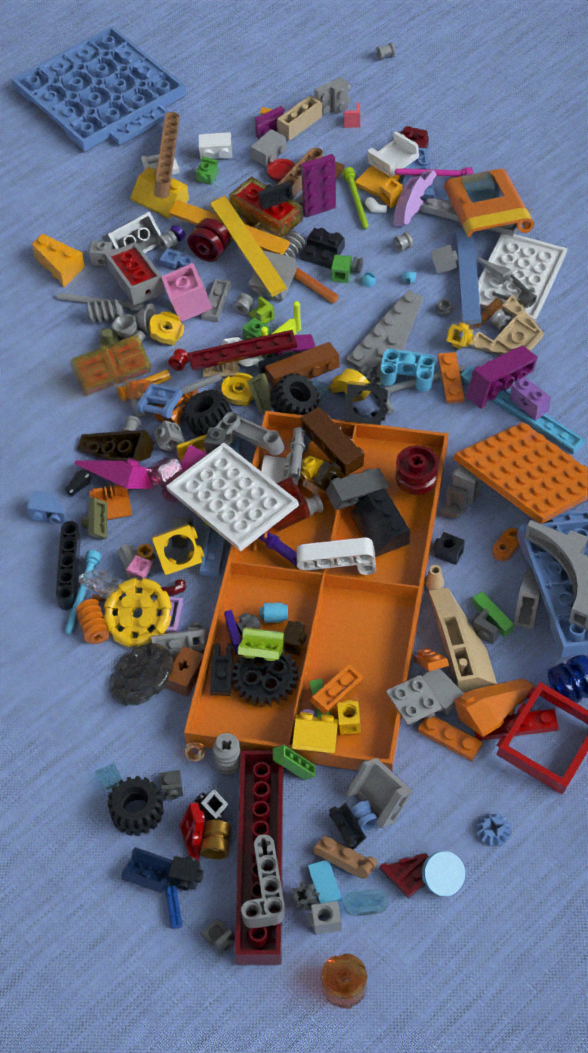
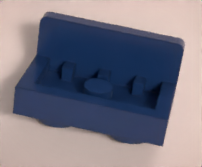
[121,847,173,893]

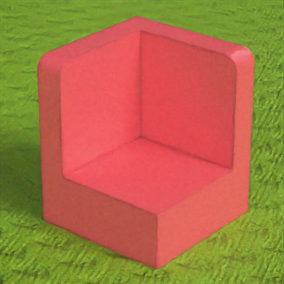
[344,102,360,128]

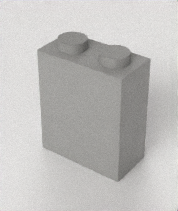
[249,251,298,301]

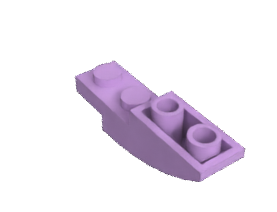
[393,170,437,227]

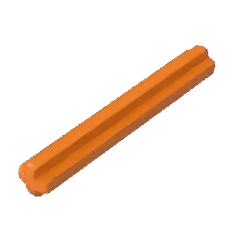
[294,268,338,303]

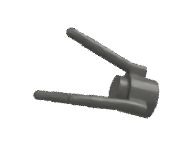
[492,274,537,307]

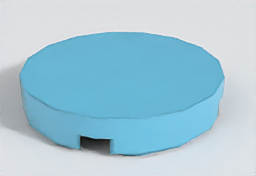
[422,851,465,896]

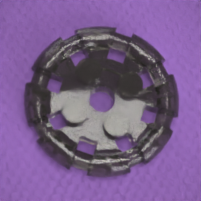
[109,643,174,706]

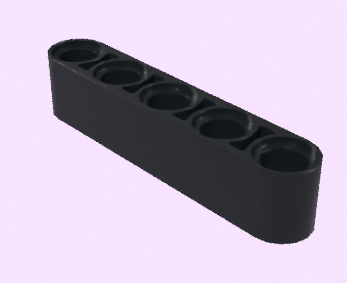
[56,521,81,610]

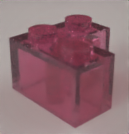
[146,458,184,502]

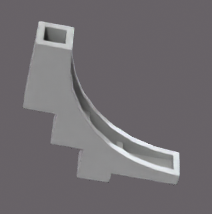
[525,520,588,630]

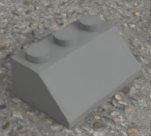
[102,211,162,253]

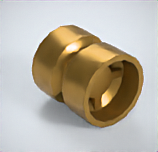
[200,820,231,860]

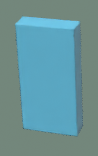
[308,860,342,904]

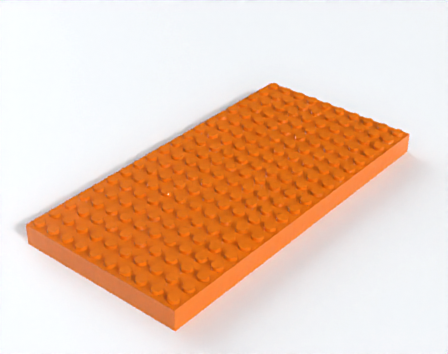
[184,411,449,772]

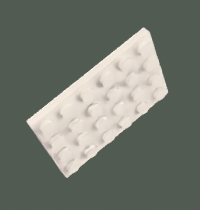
[478,234,568,322]
[166,443,299,552]

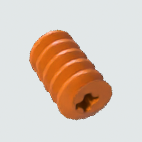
[76,599,110,644]

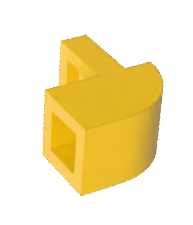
[329,368,371,402]

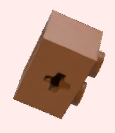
[164,646,204,697]

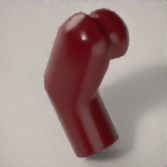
[161,579,186,596]

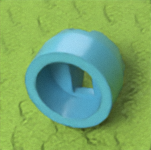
[402,271,416,284]
[362,272,376,287]

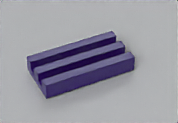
[224,610,241,655]

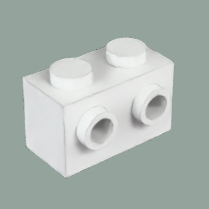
[199,132,232,160]

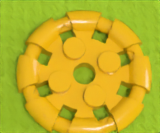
[103,578,172,648]

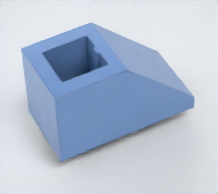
[27,490,67,524]

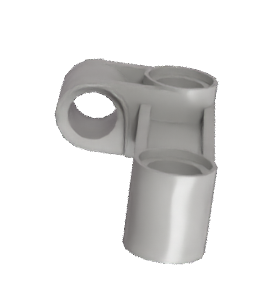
[214,412,285,455]

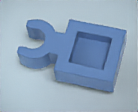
[160,248,192,269]

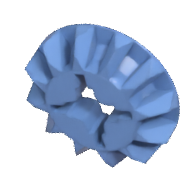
[476,813,511,846]

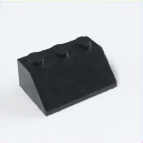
[350,488,410,557]

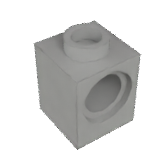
[308,901,342,935]

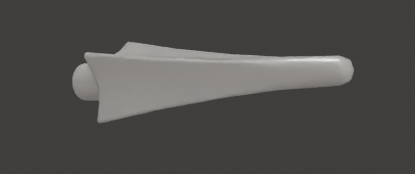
[477,258,513,284]

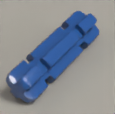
[165,885,182,929]

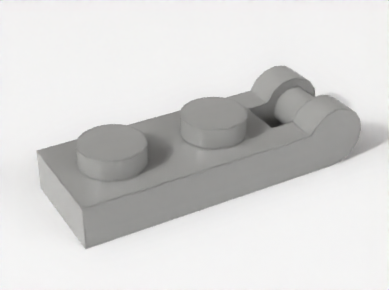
[151,628,208,657]

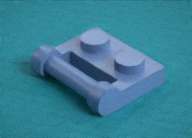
[136,383,183,418]

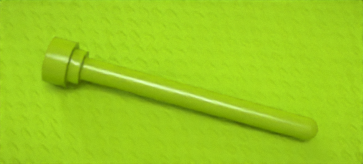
[342,167,369,229]

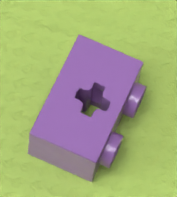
[510,376,551,421]

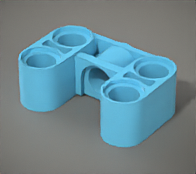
[380,348,435,392]

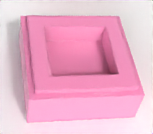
[126,555,153,579]

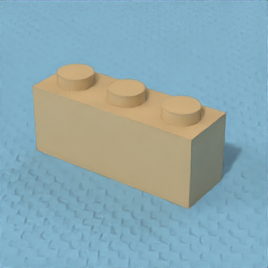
[277,95,322,141]

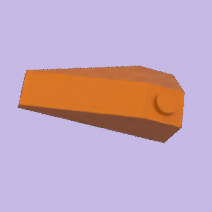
[454,678,536,737]

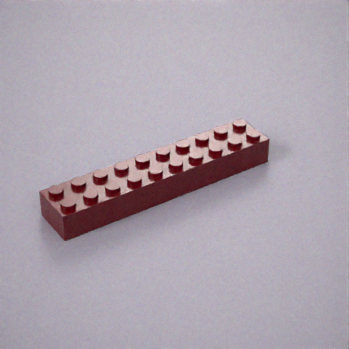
[235,750,284,965]

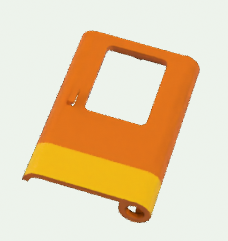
[444,169,534,237]

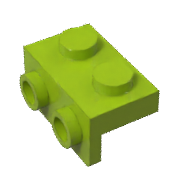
[238,628,284,661]

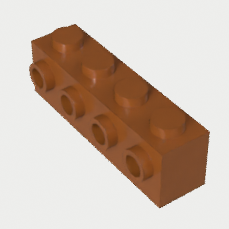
[265,342,340,388]

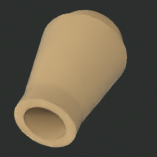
[425,565,445,590]

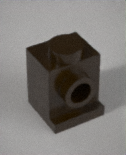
[312,460,345,489]
[283,621,307,656]

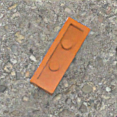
[437,352,465,404]
[413,648,449,671]
[310,664,364,715]
[418,716,483,762]

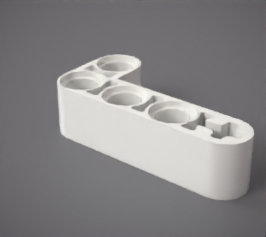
[296,538,376,575]

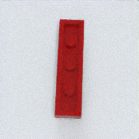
[474,709,559,741]

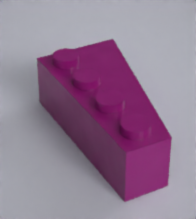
[466,345,538,409]

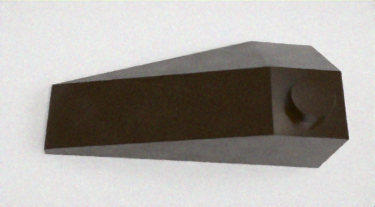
[77,430,155,462]

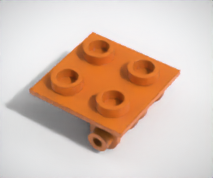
[89,485,132,520]

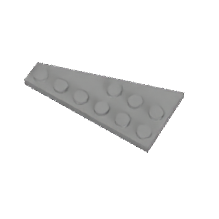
[421,198,533,237]
[346,289,423,382]

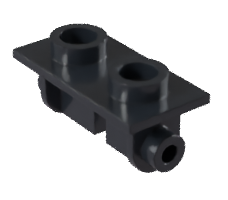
[329,803,366,850]

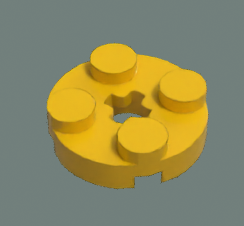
[149,311,184,345]
[221,373,254,406]

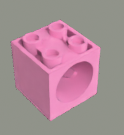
[161,263,213,322]

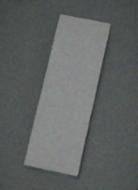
[201,279,231,322]

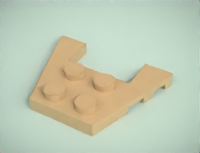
[469,294,544,355]

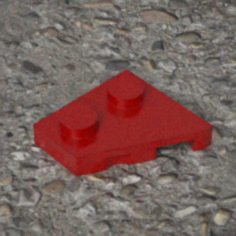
[179,803,205,861]

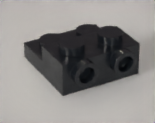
[300,228,345,269]

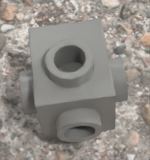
[89,241,116,266]
[154,420,184,452]

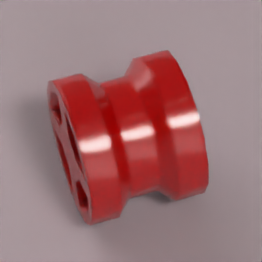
[168,349,189,371]

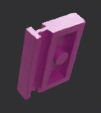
[255,106,285,139]

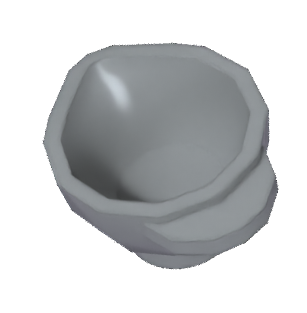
[133,304,157,334]
[112,314,137,341]

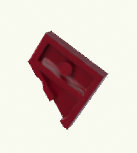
[379,853,429,899]

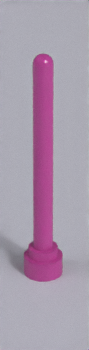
[394,167,473,177]

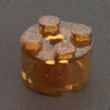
[321,954,367,1009]

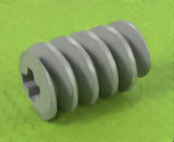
[283,230,305,258]
[87,299,124,323]
[213,733,241,776]

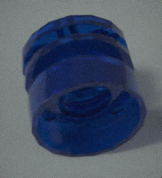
[547,654,588,703]

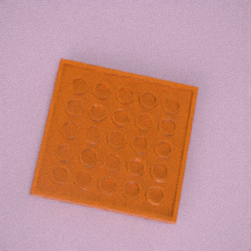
[453,422,588,524]

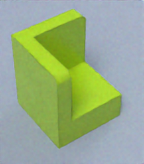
[249,296,275,324]

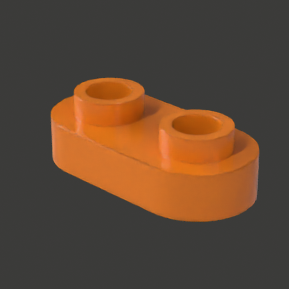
[492,528,520,561]

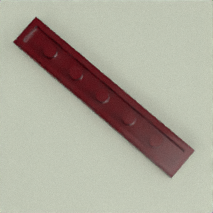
[188,330,297,371]

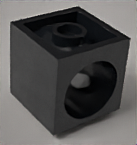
[344,381,388,425]

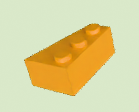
[32,233,85,287]

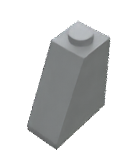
[514,568,541,630]

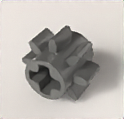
[356,365,377,384]
[236,612,261,637]
[291,882,320,911]

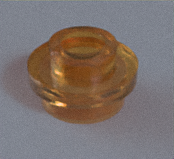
[184,741,205,762]

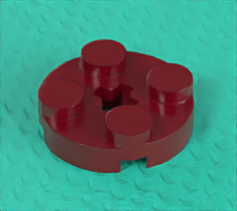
[399,126,429,148]

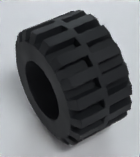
[269,373,320,415]
[182,389,232,436]
[108,776,164,836]

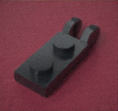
[210,644,233,696]

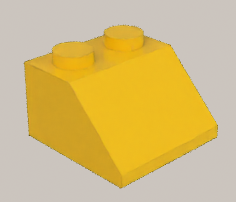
[292,712,338,753]

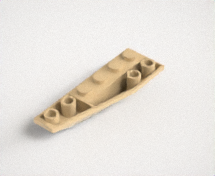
[429,587,497,692]

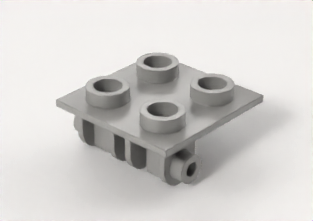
[386,675,443,725]

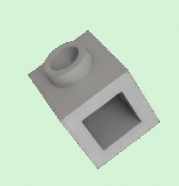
[431,245,458,274]

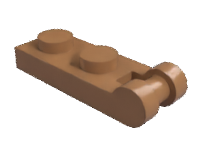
[313,835,377,879]

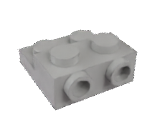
[314,77,351,116]

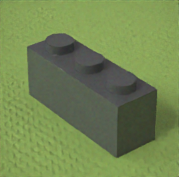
[325,468,389,510]

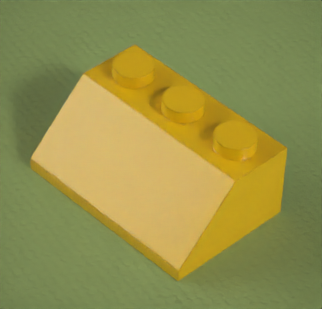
[130,167,189,219]

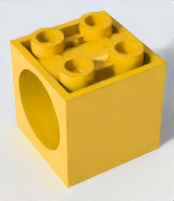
[151,524,204,576]

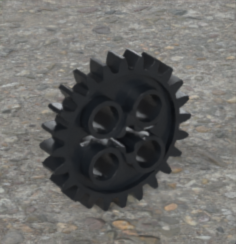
[232,649,298,707]

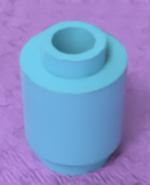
[260,602,288,623]

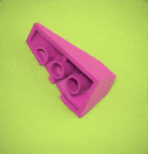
[74,459,153,489]

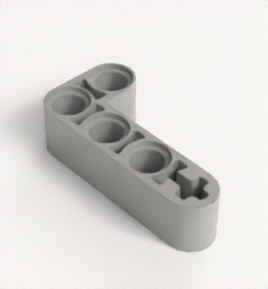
[241,835,285,928]

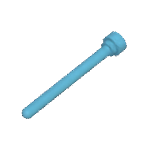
[65,550,102,634]

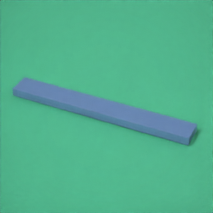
[456,229,482,325]

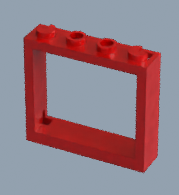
[496,682,588,795]

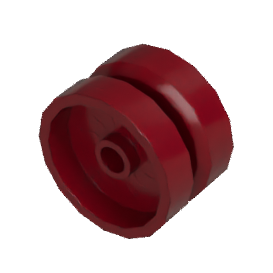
[187,218,231,262]
[395,445,438,495]

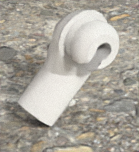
[365,197,387,213]

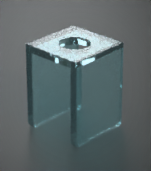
[461,172,495,202]

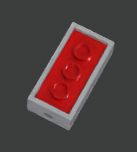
[105,242,165,305]

